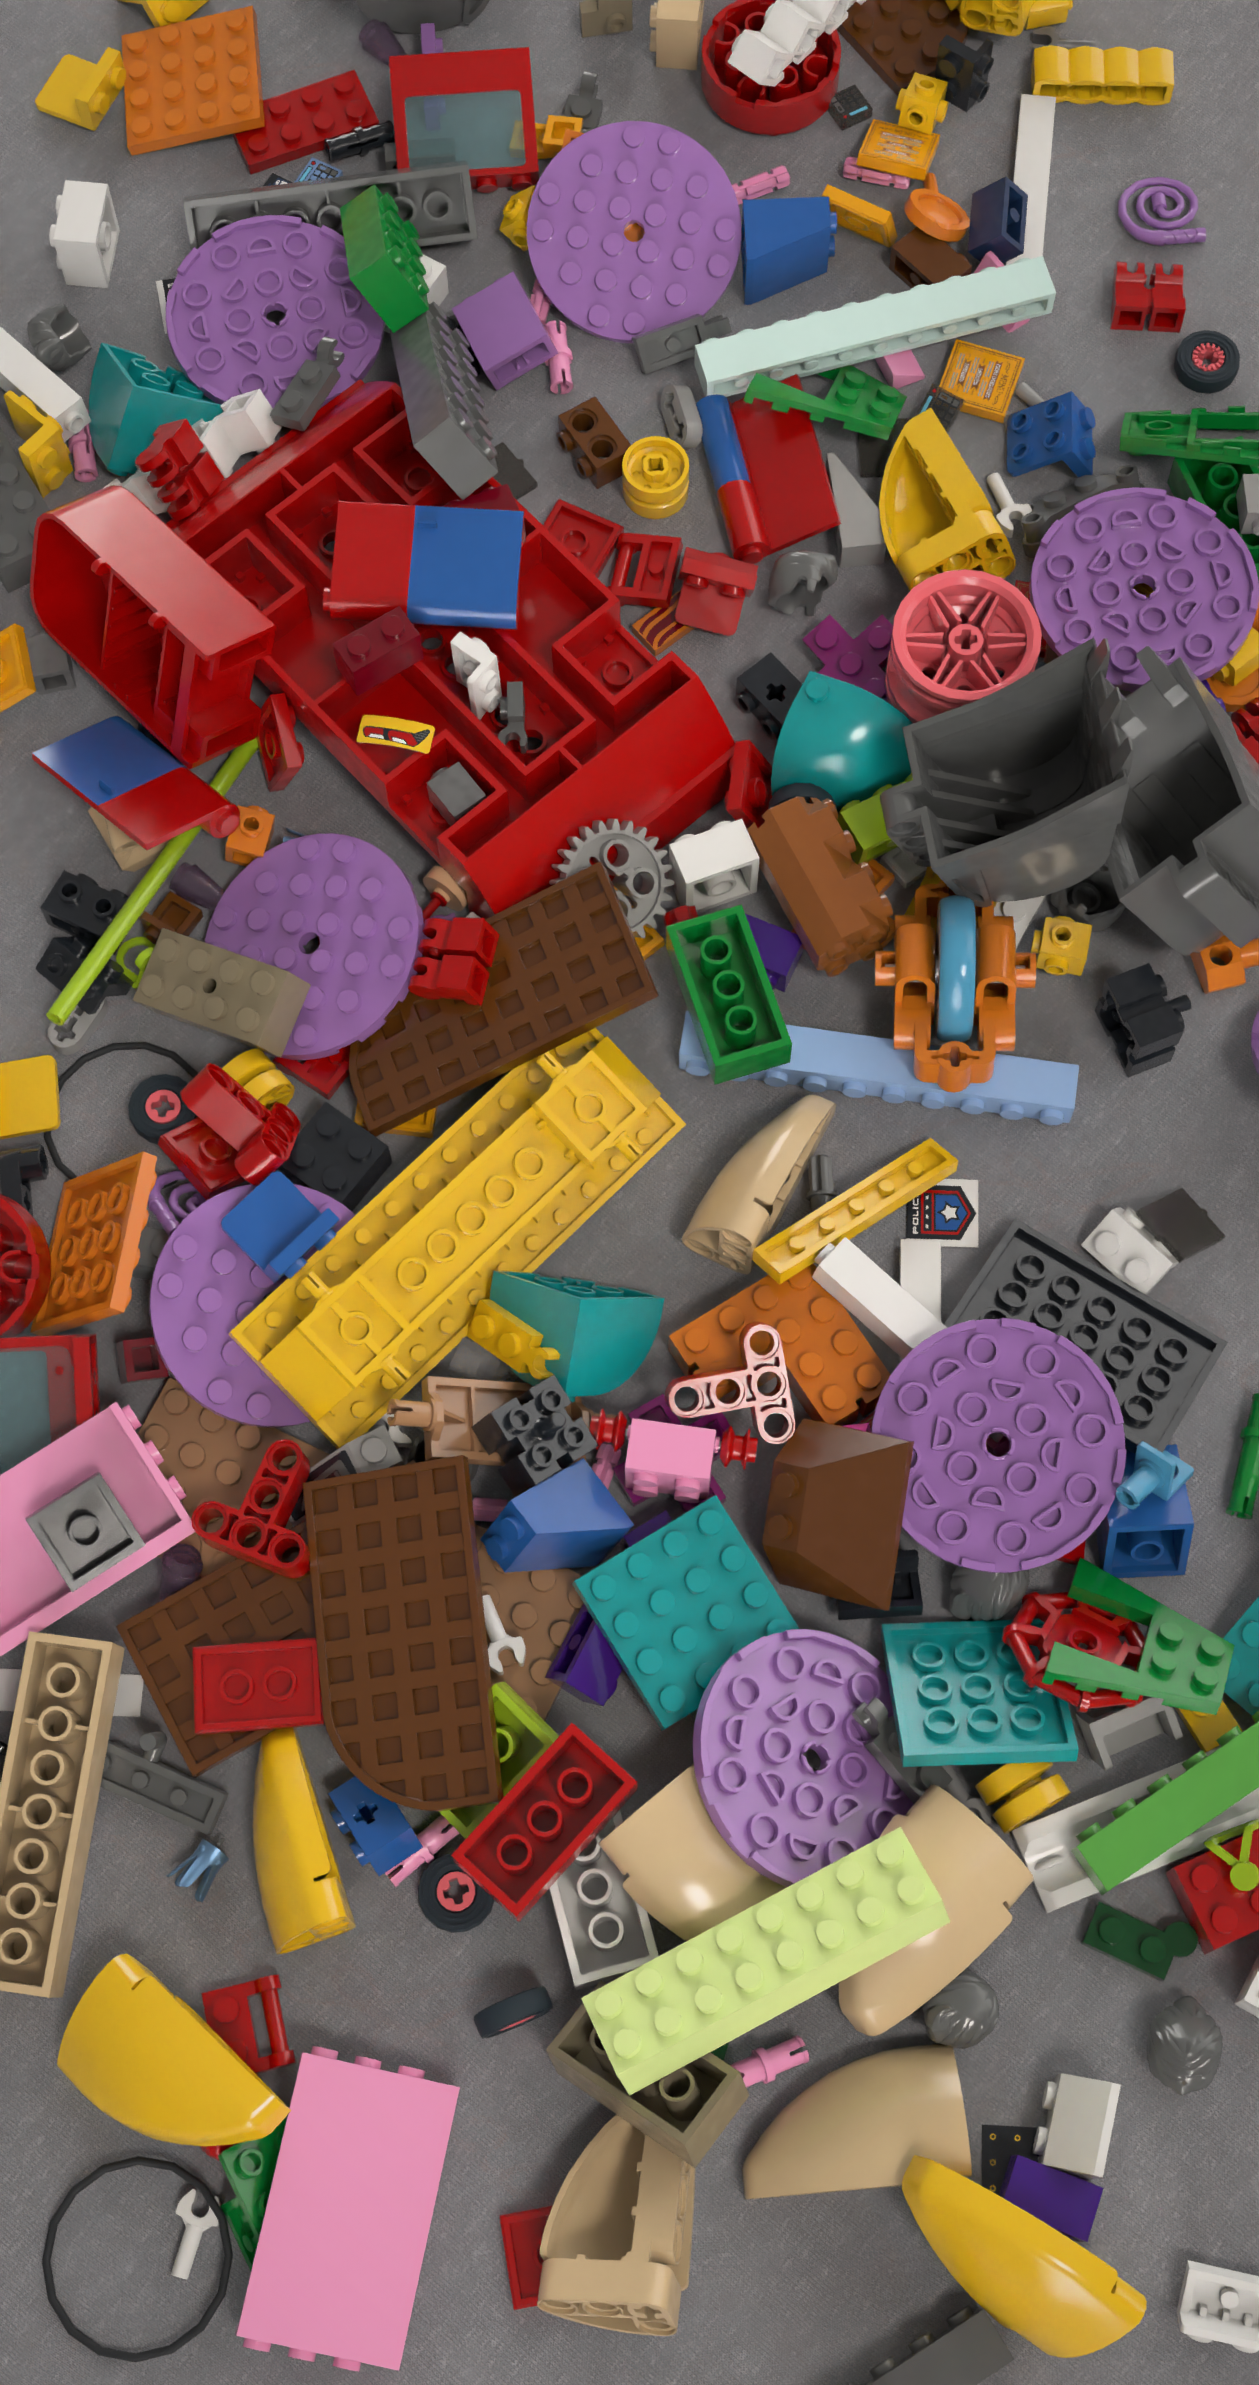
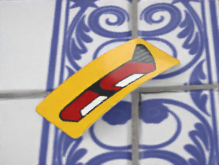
[357,715,435,754]

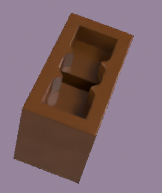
[556,396,631,489]

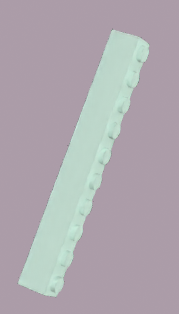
[694,256,1056,397]

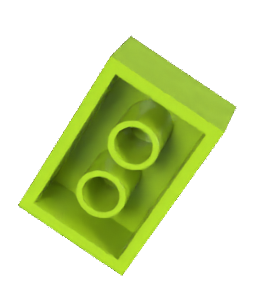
[439,1681,559,1839]

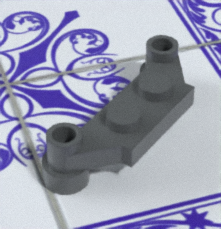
[1021,465,1145,558]

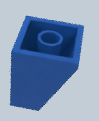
[741,197,837,305]
[1096,1444,1194,1578]
[480,1458,634,1573]

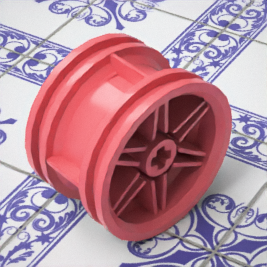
[885,569,1042,723]

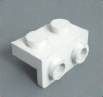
[450,631,502,720]
[1081,1207,1180,1295]
[1177,2260,1259,2353]

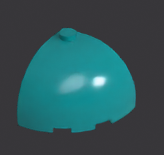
[89,342,224,476]
[771,671,913,812]
[490,1271,665,1402]

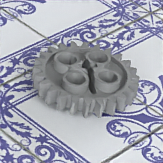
[549,819,674,938]

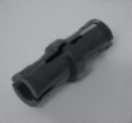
[324,120,395,162]

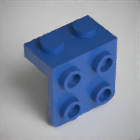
[1007,391,1096,478]
[221,1171,340,1284]

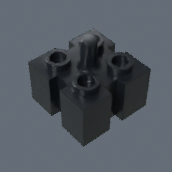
[1095,963,1192,1078]
[471,1375,599,1497]

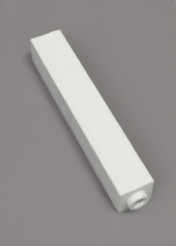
[0,327,91,442]
[812,1237,1004,1443]

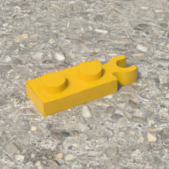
[467,1299,560,1380]

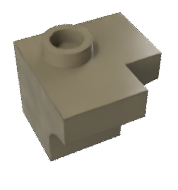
[579,0,633,38]

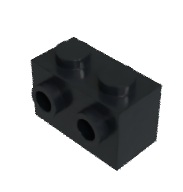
[41,870,129,955]

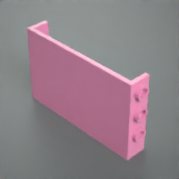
[0,1402,195,1656]
[235,2046,460,2372]

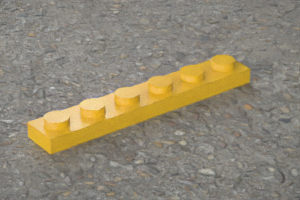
[752,1138,958,1285]

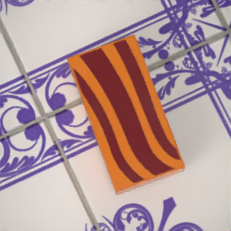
[632,590,695,657]

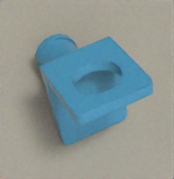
[1116,1441,1194,1510]

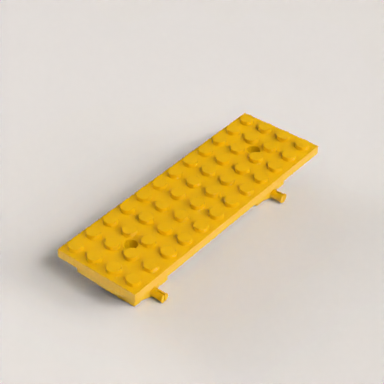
[228,1028,686,1449]

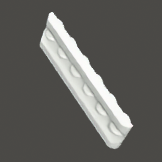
[1012,1746,1259,1914]

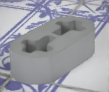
[661,384,703,448]
[48,999,108,1055]

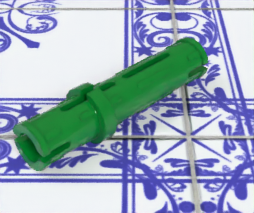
[1226,1393,1259,1519]

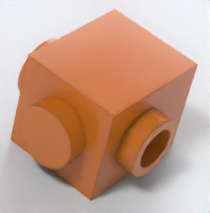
[225,805,275,867]

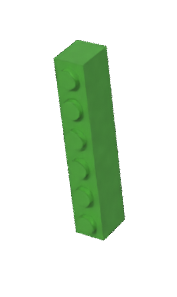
[1071,1711,1259,1895]

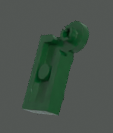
[1081,1902,1198,1982]

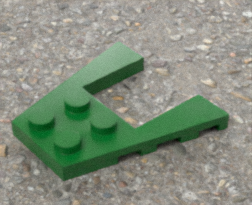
[743,365,907,440]
[1119,405,1259,466]
[1042,1558,1235,1715]

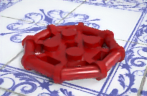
[1003,1591,1145,1713]

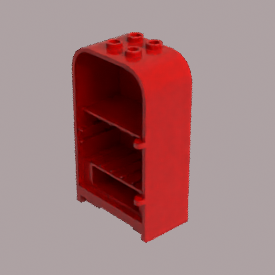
[30,485,276,769]

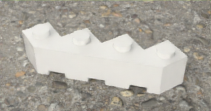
[728,0,866,87]
[103,389,282,515]

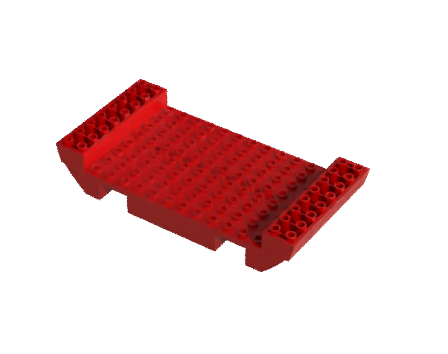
[166,379,735,919]

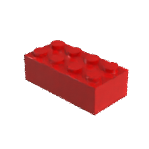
[451,1723,638,1922]
[1165,1829,1259,1955]

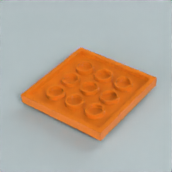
[121,6,265,156]
[30,1151,157,1336]

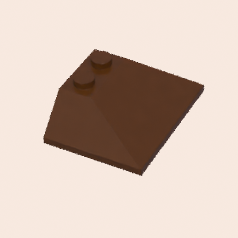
[762,1419,914,1611]

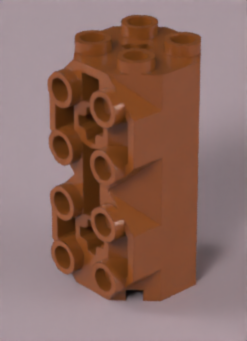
[747,796,893,977]

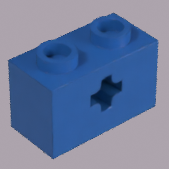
[328,1776,423,1876]

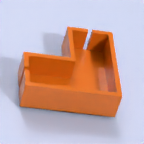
[668,1263,891,1426]

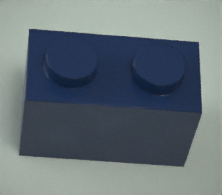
[968,176,1028,263]

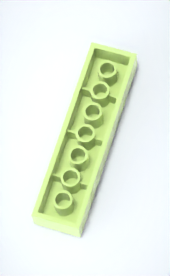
[581,1827,950,2095]

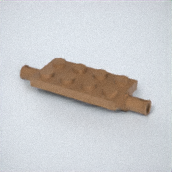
[387,1376,628,1470]

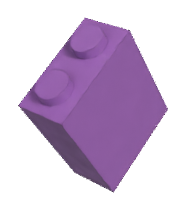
[452,271,558,390]

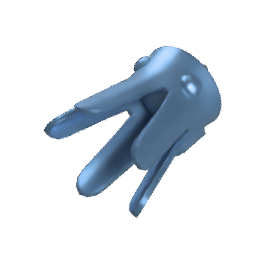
[166,1838,229,1902]

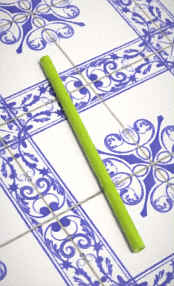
[46,738,259,1026]

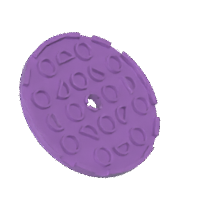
[527,121,741,343]
[166,215,385,409]
[1029,487,1259,692]
[205,833,424,1060]
[149,1184,356,1428]
[871,1318,1126,1573]
[693,1629,914,1887]

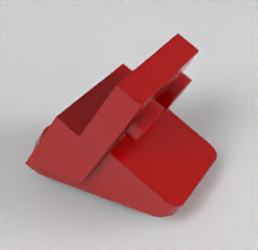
[675,547,758,637]

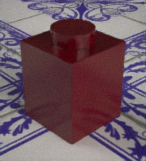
[116,1337,169,1384]

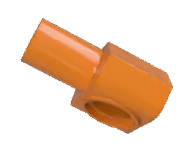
[1190,935,1259,994]

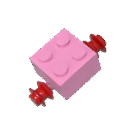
[589,1408,758,1503]

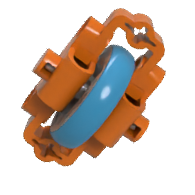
[875,879,1036,1093]

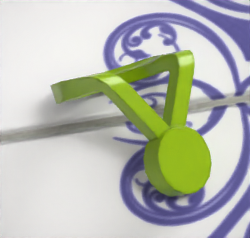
[116,937,155,989]
[1204,1819,1259,1891]

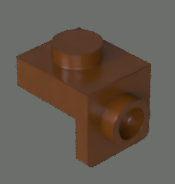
[140,891,204,945]

